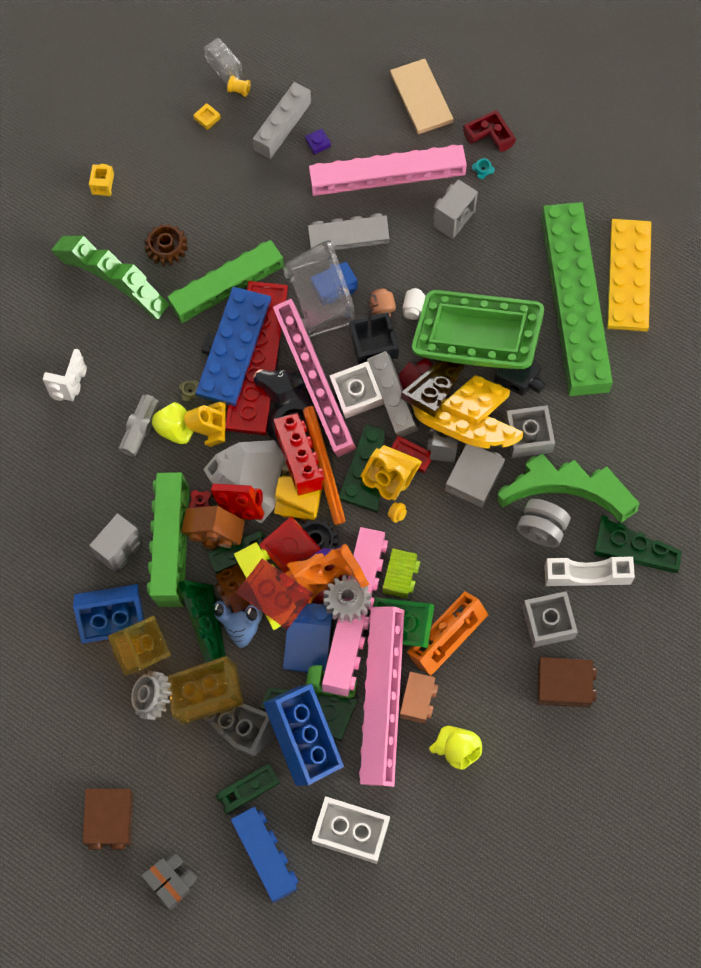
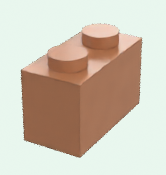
[400,672,438,724]

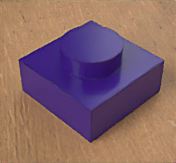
[305,128,331,155]

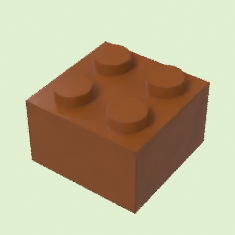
[181,506,245,549]

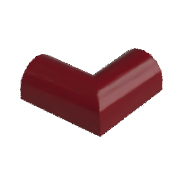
[463,109,516,152]

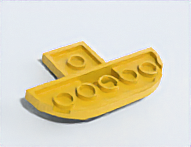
[411,375,523,448]

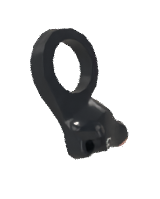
[253,369,320,441]

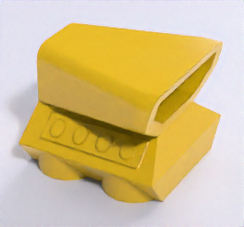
[360,445,422,500]
[274,475,323,521]

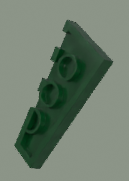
[179,580,227,669]
[260,687,358,741]

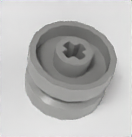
[516,499,571,548]

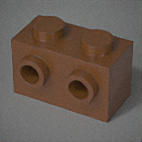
[215,564,258,613]

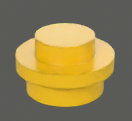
[388,502,407,523]

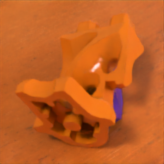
[280,544,370,604]

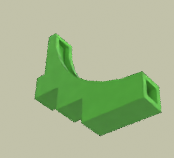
[51,236,170,319]
[497,453,639,523]

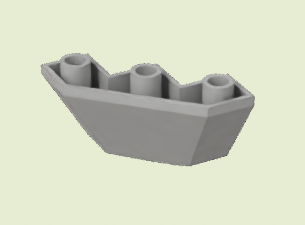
[203,440,284,523]

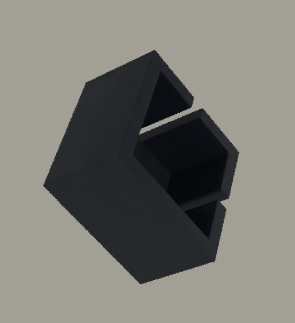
[349,312,399,365]

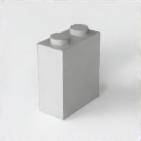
[445,444,505,508]

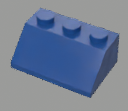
[73,584,146,644]

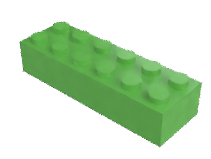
[147,472,190,607]

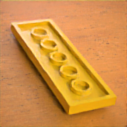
[607,219,651,331]

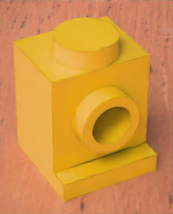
[89,164,114,196]

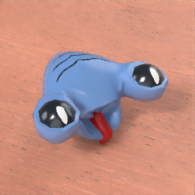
[214,600,263,648]

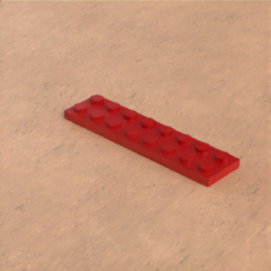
[225,281,288,435]

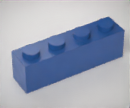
[231,807,299,903]

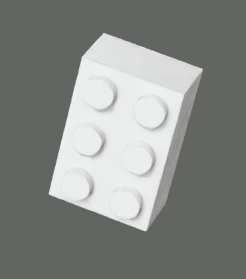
[312,796,390,864]

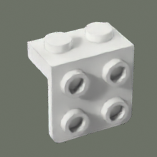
[43,349,87,401]

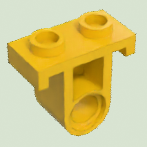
[184,401,226,447]

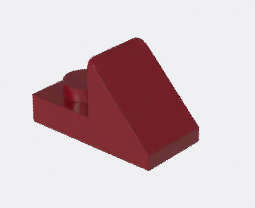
[398,358,433,390]

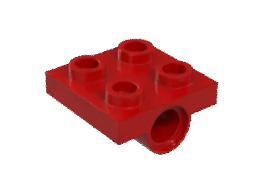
[211,483,265,520]

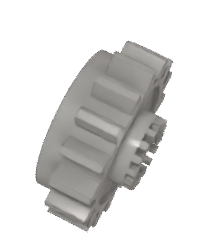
[324,575,371,623]
[131,671,172,720]

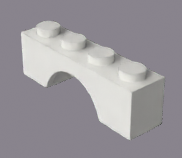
[544,557,635,586]

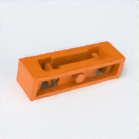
[407,591,488,676]

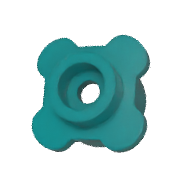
[472,158,495,179]

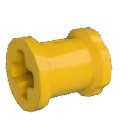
[227,75,251,97]

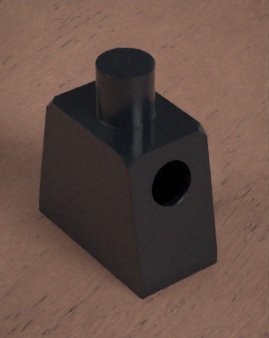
[494,360,546,395]

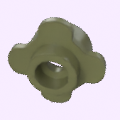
[179,380,200,402]

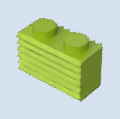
[383,549,420,599]

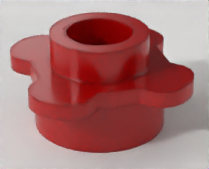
[189,490,211,508]

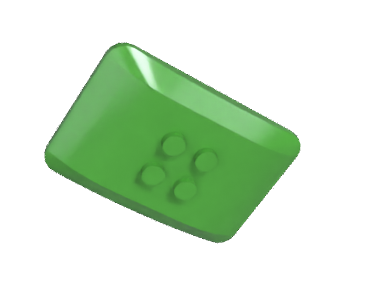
[412,290,544,369]

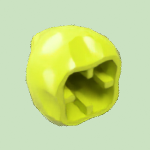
[152,402,194,444]
[429,726,482,770]

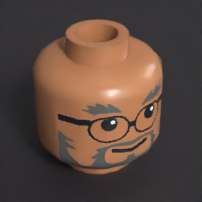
[368,289,396,317]

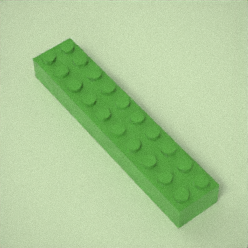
[541,202,613,396]

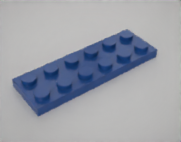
[196,287,271,406]

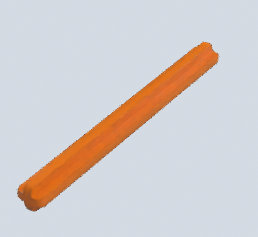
[303,406,346,525]

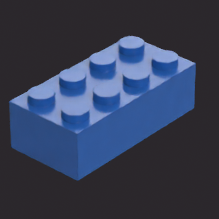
[263,684,344,786]

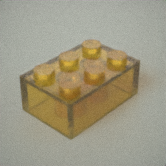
[167,656,243,724]

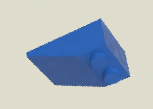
[283,602,333,673]

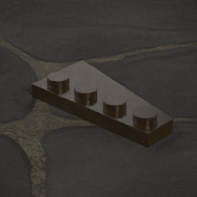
[400,360,465,417]

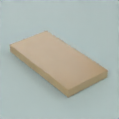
[390,59,454,134]

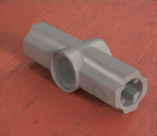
[118,394,159,457]

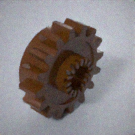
[144,223,188,266]

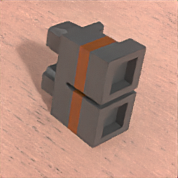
[141,853,198,910]

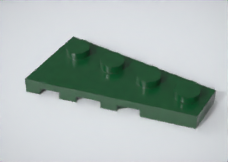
[339,424,385,513]
[594,515,682,574]

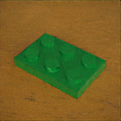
[368,597,434,648]

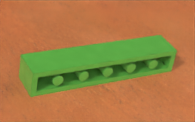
[168,240,284,324]

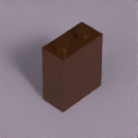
[537,657,597,708]
[83,789,133,850]

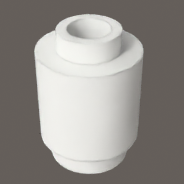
[402,288,425,320]

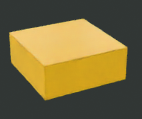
[193,103,221,130]

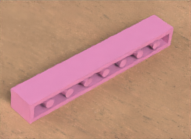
[309,145,467,196]
[273,299,357,457]
[322,527,388,697]
[359,606,404,787]

